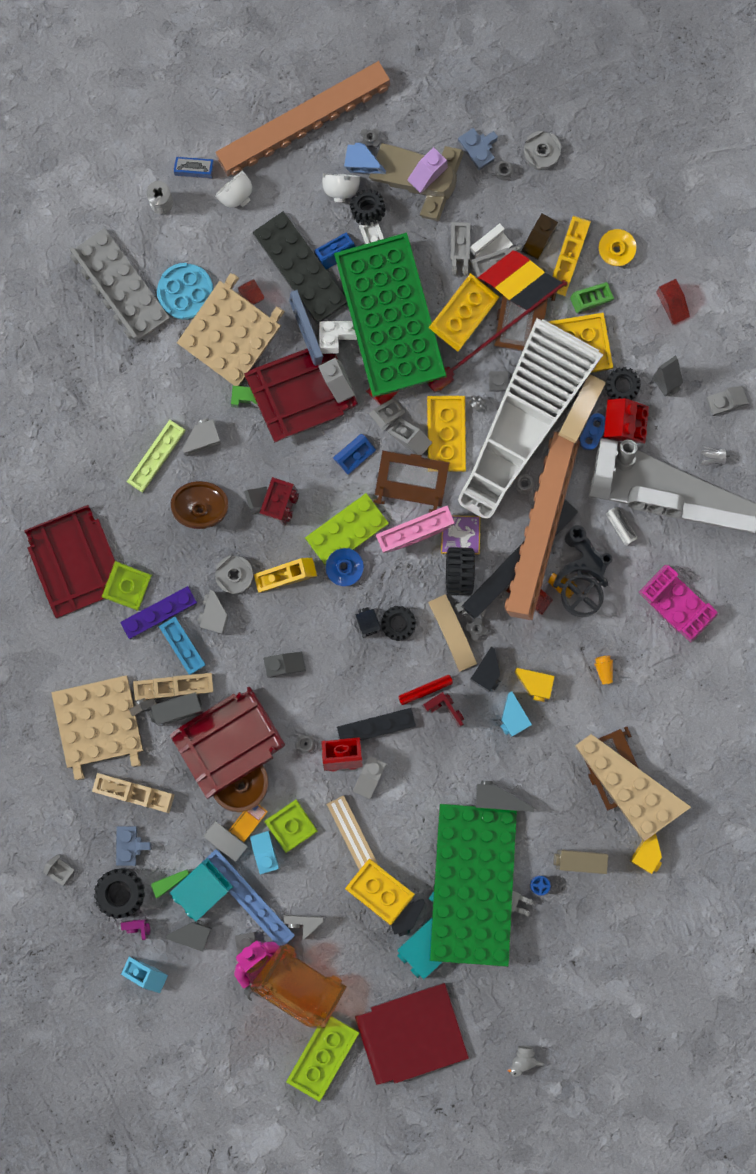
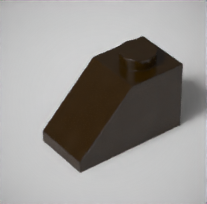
[522,213,558,260]

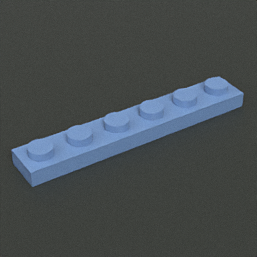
[202,849,295,948]

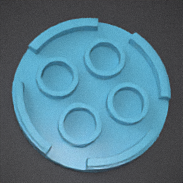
[157,263,214,320]

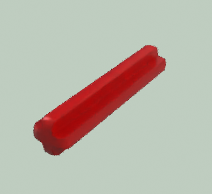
[398,675,453,705]

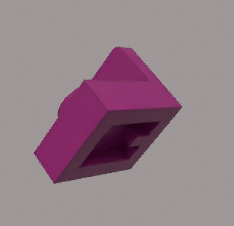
[121,919,151,940]

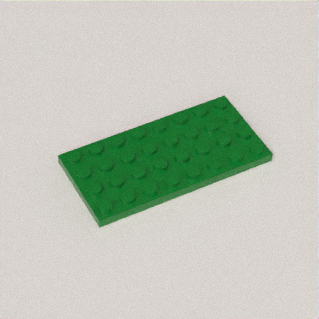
[334,232,447,398]
[429,804,517,967]

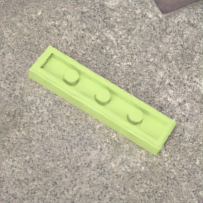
[127,420,186,493]

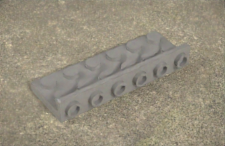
[69,228,170,343]

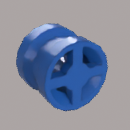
[530,876,551,896]

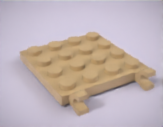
[177,273,285,386]
[51,675,144,780]

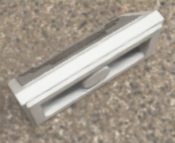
[606,507,637,546]

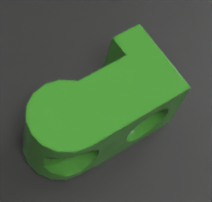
[231,385,258,408]

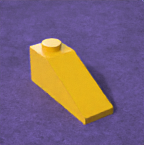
[253,558,317,593]

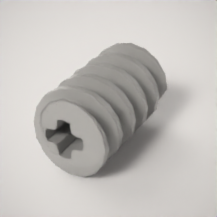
[147,181,173,214]

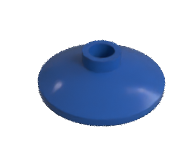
[325,548,364,586]

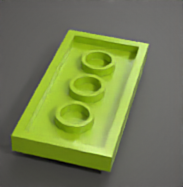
[305,493,389,567]
[286,1012,359,1102]

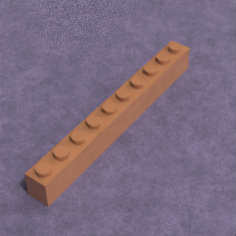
[215,61,390,176]
[505,432,580,620]

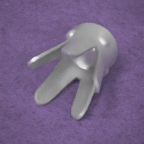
[701,446,730,466]

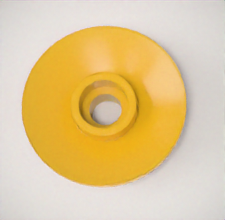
[599,229,636,266]

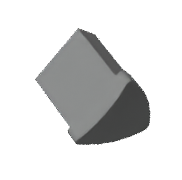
[43,854,75,886]

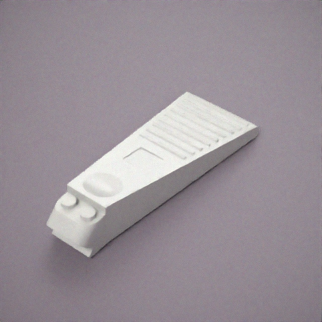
[458,318,603,518]

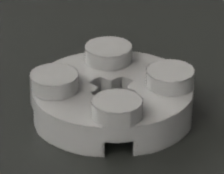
[523,131,561,170]
[215,556,254,595]

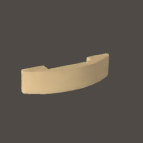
[428,594,477,672]

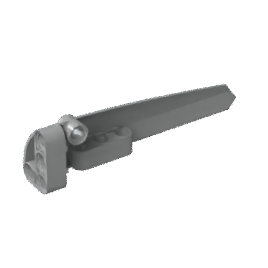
[589,438,756,534]

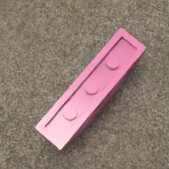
[376,505,455,553]

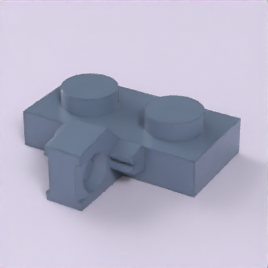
[458,128,498,170]
[116,826,151,866]

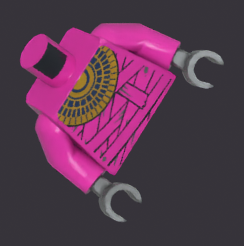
[234,940,297,1001]

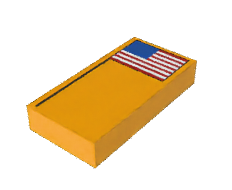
[229,805,268,842]

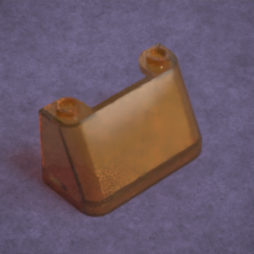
[250,944,347,1028]

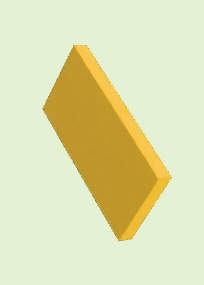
[428,273,499,352]
[427,396,466,472]

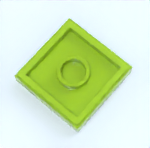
[102,561,152,611]
[264,799,318,853]

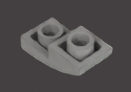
[203,821,248,862]

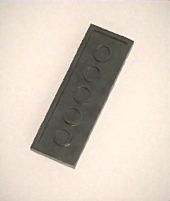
[252,211,347,324]

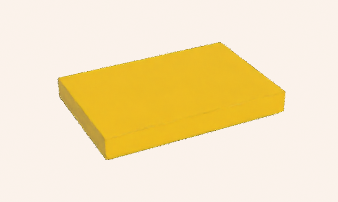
[345,858,415,926]

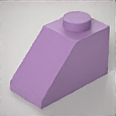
[408,147,448,193]

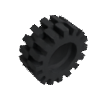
[350,189,386,226]
[605,367,641,400]
[381,606,416,641]

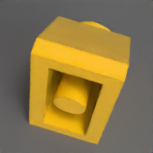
[515,668,554,702]
[630,833,662,874]

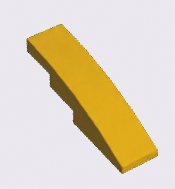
[552,215,591,296]

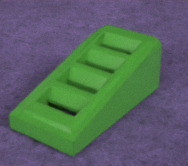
[570,282,614,314]
[151,869,190,899]

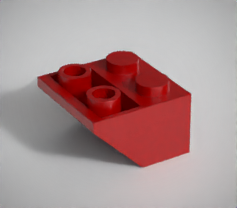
[604,398,649,444]

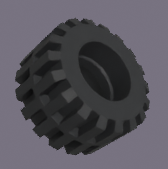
[446,547,475,596]
[94,868,145,919]

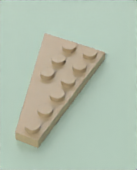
[575,734,691,841]

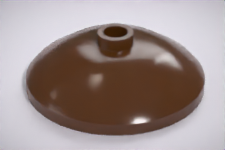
[171,481,228,529]
[213,765,269,812]

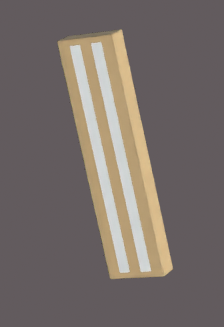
[327,795,378,870]

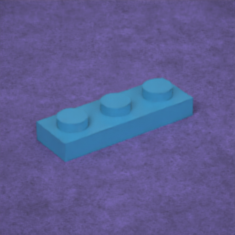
[159,617,206,675]

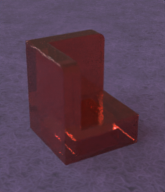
[237,279,264,305]

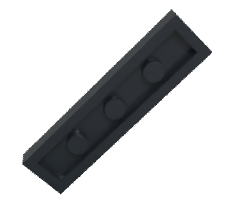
[337,708,416,741]

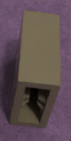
[553,850,608,874]

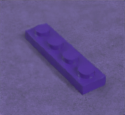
[120,586,197,639]

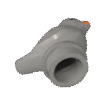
[508,1046,544,1077]

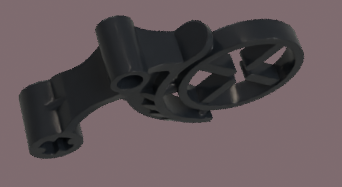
[553,525,613,617]

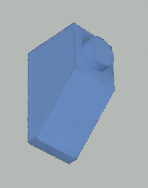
[344,143,386,174]

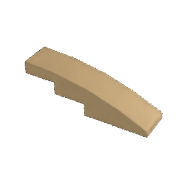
[558,374,606,443]
[133,673,213,701]
[92,773,175,813]

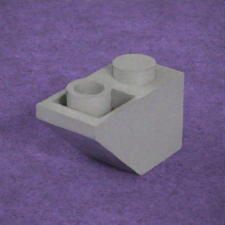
[198,590,228,635]

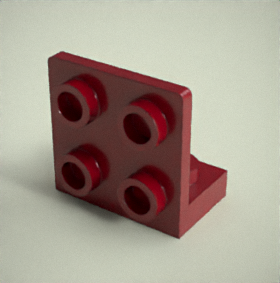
[260,477,299,526]
[422,692,465,727]

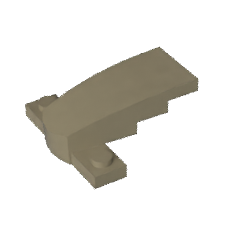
[369,143,464,221]

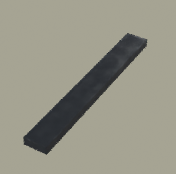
[461,499,578,619]

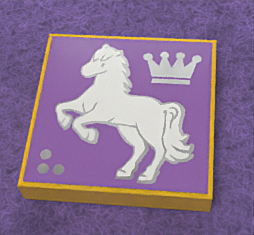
[441,516,480,555]

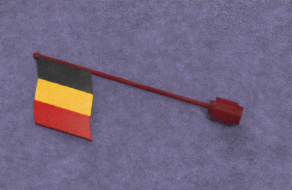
[427,250,568,393]

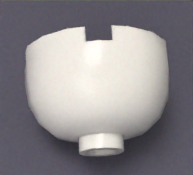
[215,171,252,208]
[322,173,360,202]

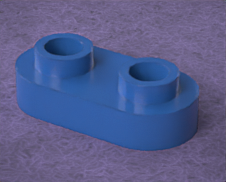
[579,413,606,450]

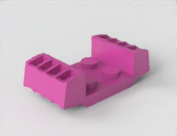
[638,565,718,643]

